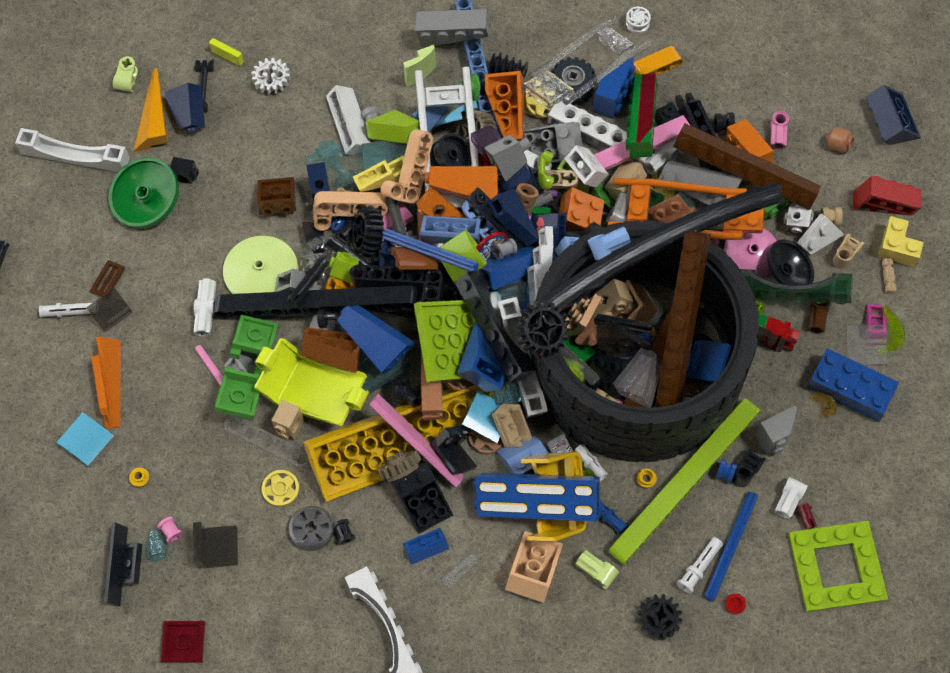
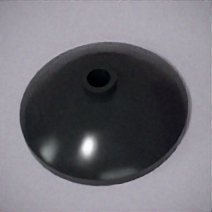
[767,239,814,292]

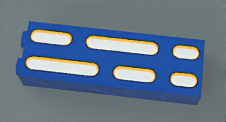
[474,472,600,521]

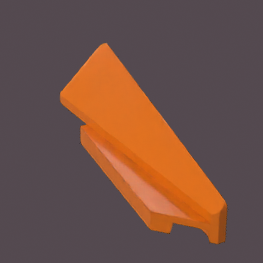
[91,337,121,430]

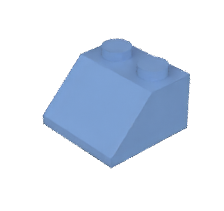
[496,433,548,474]

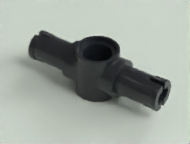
[380,376,422,407]

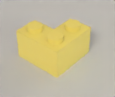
[878,216,924,267]

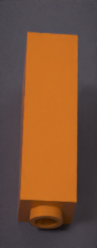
[426,166,498,200]

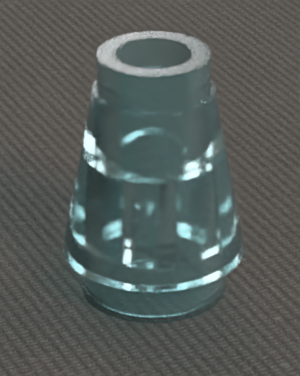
[147,529,168,561]

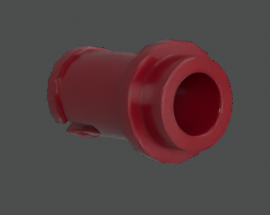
[797,503,817,530]

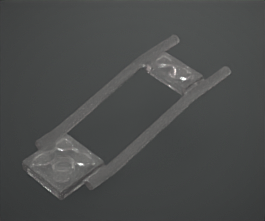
[522,16,651,109]

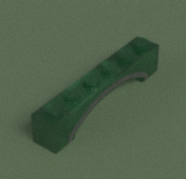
[739,269,853,305]

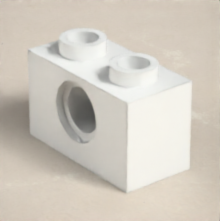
[564,145,608,187]

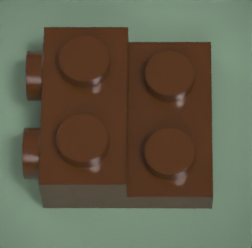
[257,177,296,216]

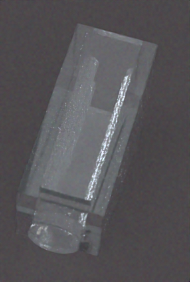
[613,348,662,408]

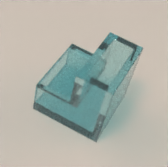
[492,376,522,406]

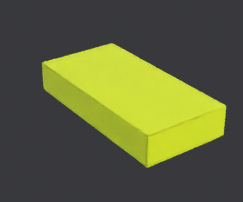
[209,38,244,66]

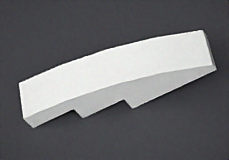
[527,226,553,305]

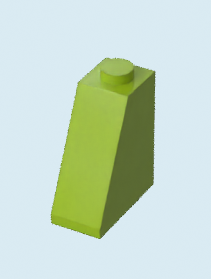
[366,110,420,144]

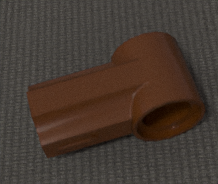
[807,293,830,334]

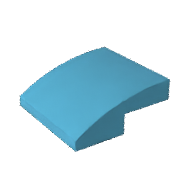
[435,101,478,127]
[461,390,502,443]
[56,412,114,466]

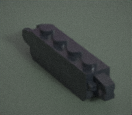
[675,92,724,172]

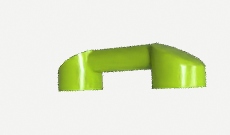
[537,150,554,191]

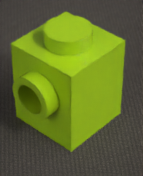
[328,251,359,283]

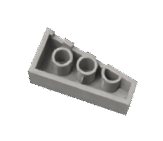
[415,9,490,47]
[658,160,742,205]

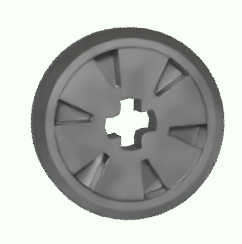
[289,506,334,551]

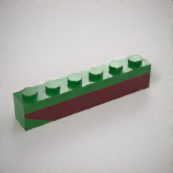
[626,74,657,158]

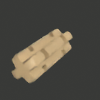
[882,258,897,294]

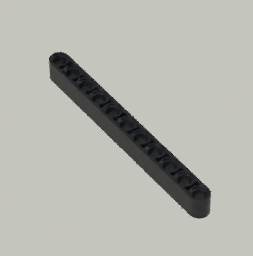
[213,286,418,319]

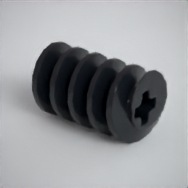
[488,52,528,78]

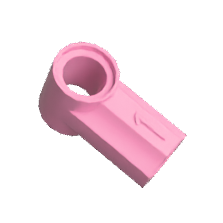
[770,111,789,149]

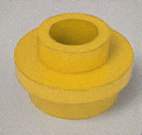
[129,467,150,487]
[636,468,657,488]

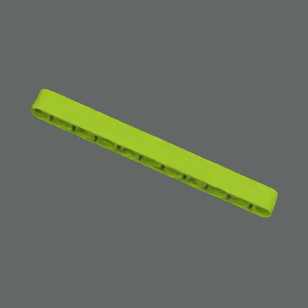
[608,398,761,565]

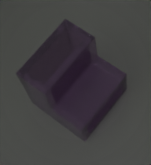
[471,125,502,156]

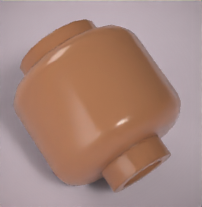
[826,127,855,153]

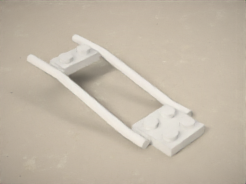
[415,67,479,211]

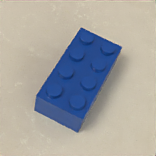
[807,348,899,422]

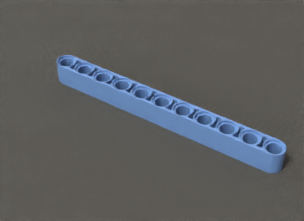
[456,0,503,142]

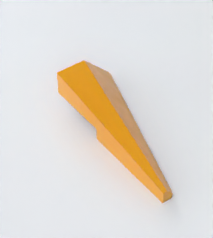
[134,68,168,152]

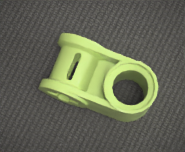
[113,56,138,92]

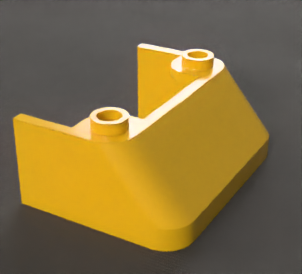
[521,452,587,541]

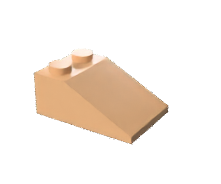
[505,531,563,603]

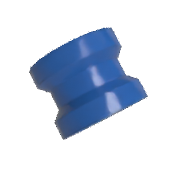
[716,459,737,483]

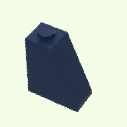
[164,83,205,133]

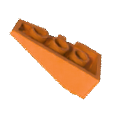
[485,71,525,140]

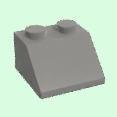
[755,406,797,455]

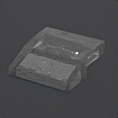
[846,324,888,366]

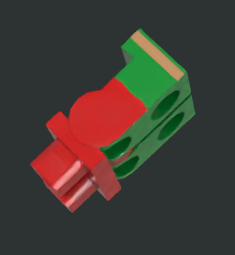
[758,313,800,352]

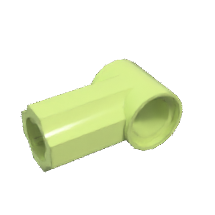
[575,550,619,589]

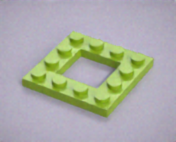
[788,521,888,612]

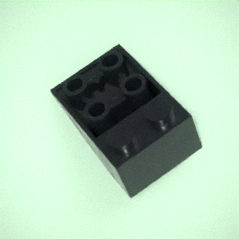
[390,460,453,534]

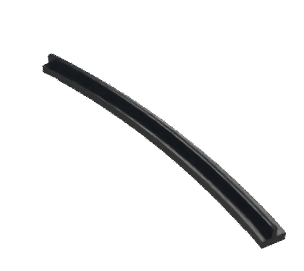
[522,183,784,331]

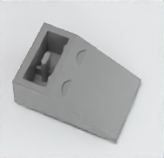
[523,122,583,164]

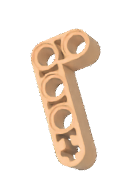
[381,129,433,203]
[313,191,388,231]

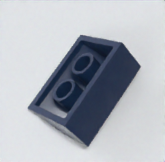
[866,85,921,145]

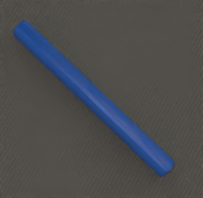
[382,229,478,272]
[704,492,758,602]

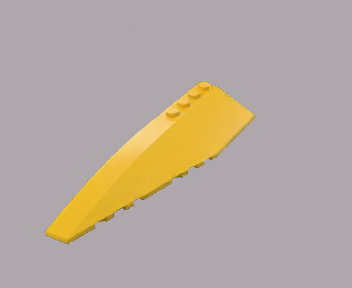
[303,376,519,502]

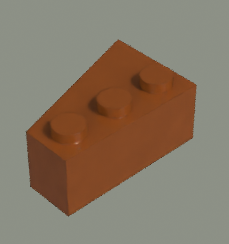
[301,327,363,373]

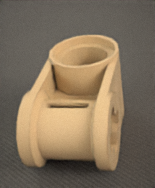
[833,233,865,269]

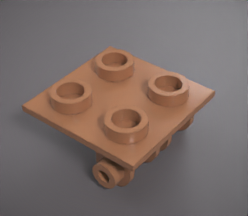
[648,194,696,223]

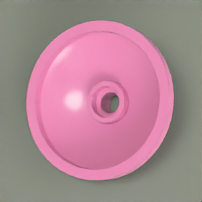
[723,228,776,280]

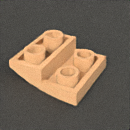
[564,294,602,337]

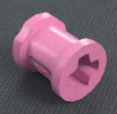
[157,516,183,544]

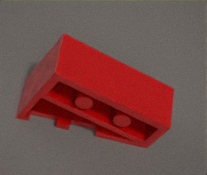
[853,176,921,216]

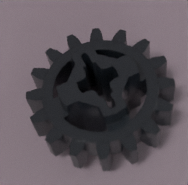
[637,594,683,640]

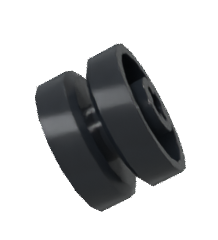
[430,133,472,166]

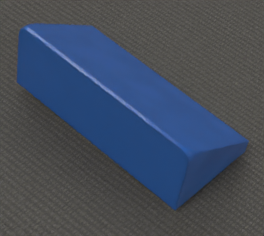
[403,528,449,564]

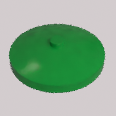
[109,157,179,229]

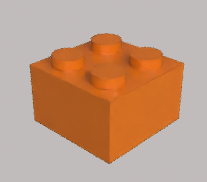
[558,187,604,231]

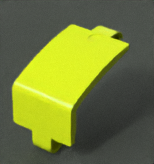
[254,338,369,426]

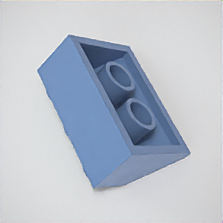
[420,216,481,245]

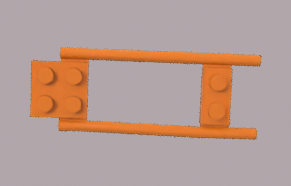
[608,178,765,240]

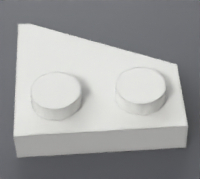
[797,214,844,255]

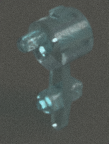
[306,139,358,191]

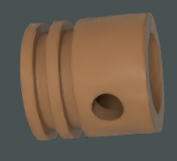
[516,183,538,214]

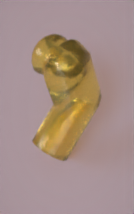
[813,391,837,416]

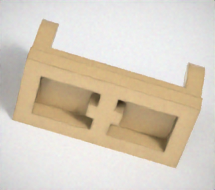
[492,404,532,448]

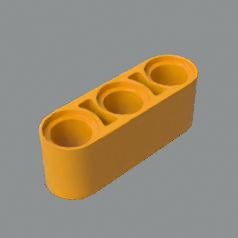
[633,46,683,77]

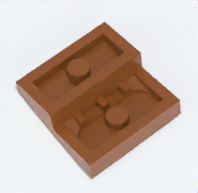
[391,247,438,269]

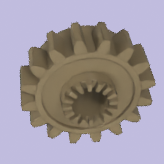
[377,450,421,482]

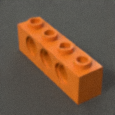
[416,186,485,243]

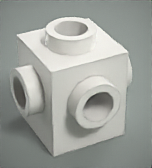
[784,205,814,233]

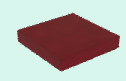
[160,621,206,663]

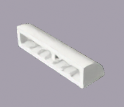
[326,85,373,155]

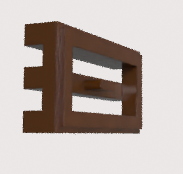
[90,260,125,299]

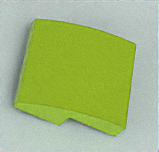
[439,229,487,283]

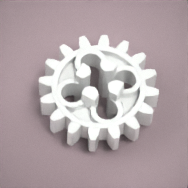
[251,58,291,95]

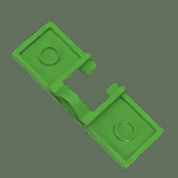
[214,315,278,420]

